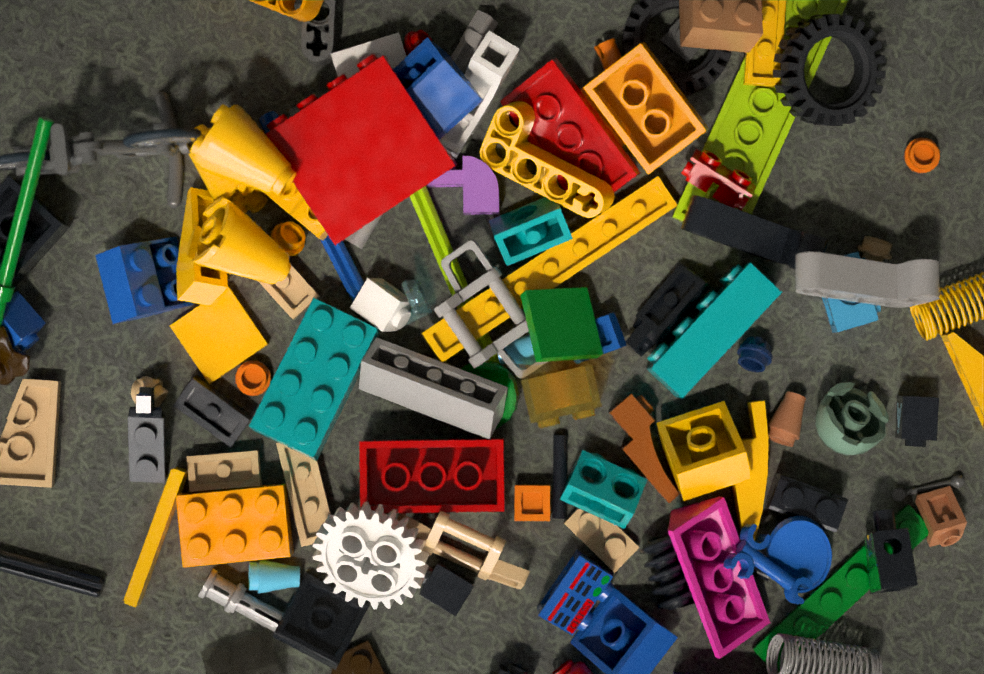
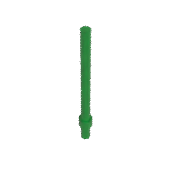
[0,117,53,327]

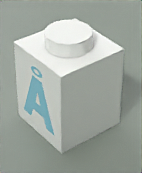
[350,278,414,332]

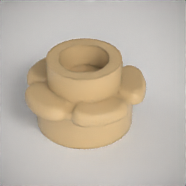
[858,236,892,262]

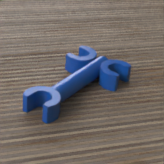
[724,524,813,604]

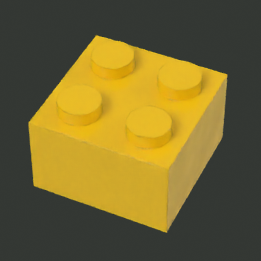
[657,401,752,501]

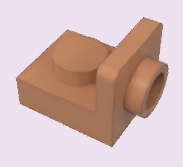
[915,486,967,547]

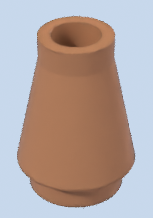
[767,391,806,447]

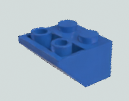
[393,37,483,139]
[95,237,194,324]

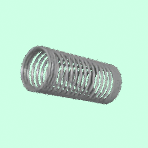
[766,633,883,674]

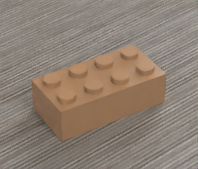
[679,0,763,53]

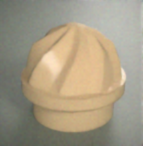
[131,376,168,407]

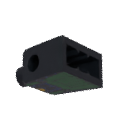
[865,509,918,594]

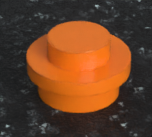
[904,138,940,173]
[235,361,271,396]

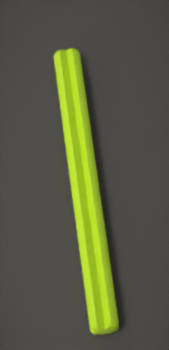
[410,186,500,364]

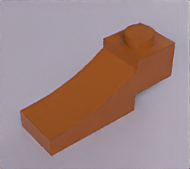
[609,393,680,503]

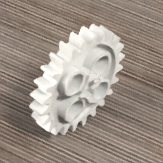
[313,502,429,609]

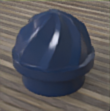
[737,336,773,372]

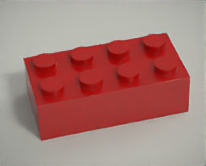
[359,438,504,513]

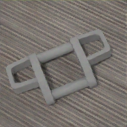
[434,240,547,378]

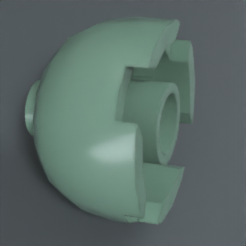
[815,382,889,455]

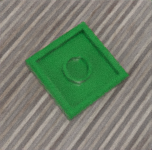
[520,287,603,362]

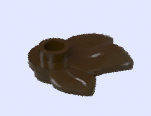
[0,325,30,385]

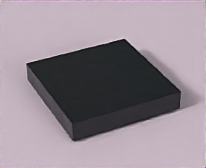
[272,573,369,670]

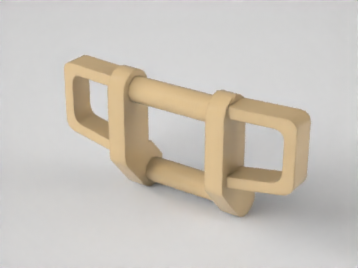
[397,510,530,589]

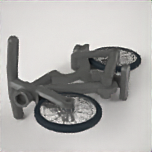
[0,92,202,209]

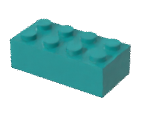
[646,263,782,398]
[249,298,380,461]

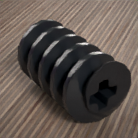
[639,534,695,610]

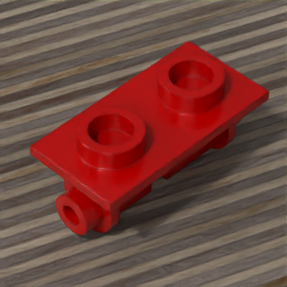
[681,149,756,211]

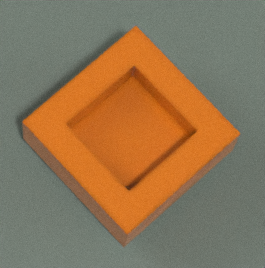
[514,485,550,521]

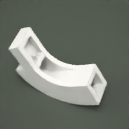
[440,30,520,158]

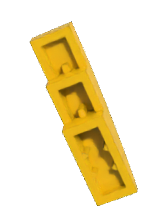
[732,400,769,540]

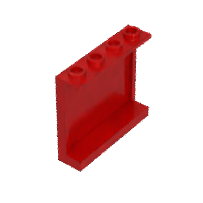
[265,53,457,245]

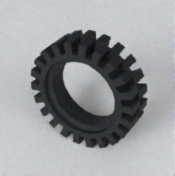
[622,0,732,96]
[773,14,886,126]

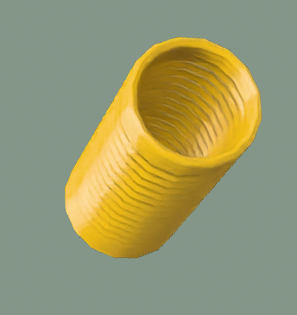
[910,272,984,341]

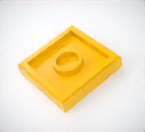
[170,286,269,384]

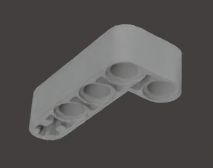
[795,252,940,308]

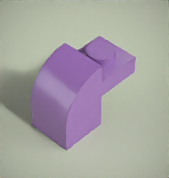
[427,155,499,215]

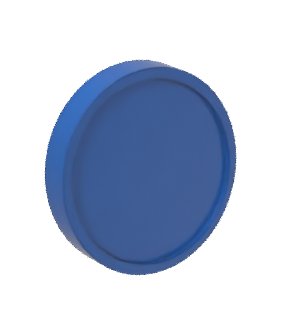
[766,516,832,593]

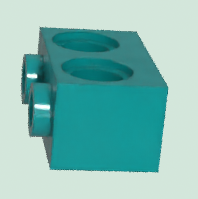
[559,450,648,529]

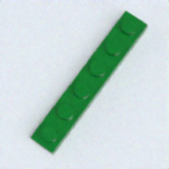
[752,504,929,674]

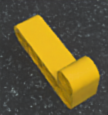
[480,101,614,218]

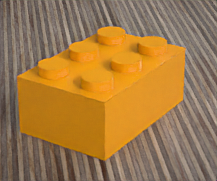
[583,42,709,174]
[176,483,294,568]

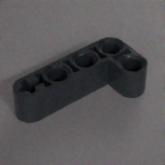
[681,195,829,269]

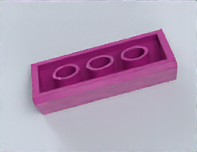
[668,496,770,659]

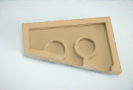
[0,379,61,488]

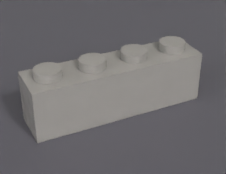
[359,337,508,440]

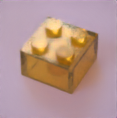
[520,364,602,428]

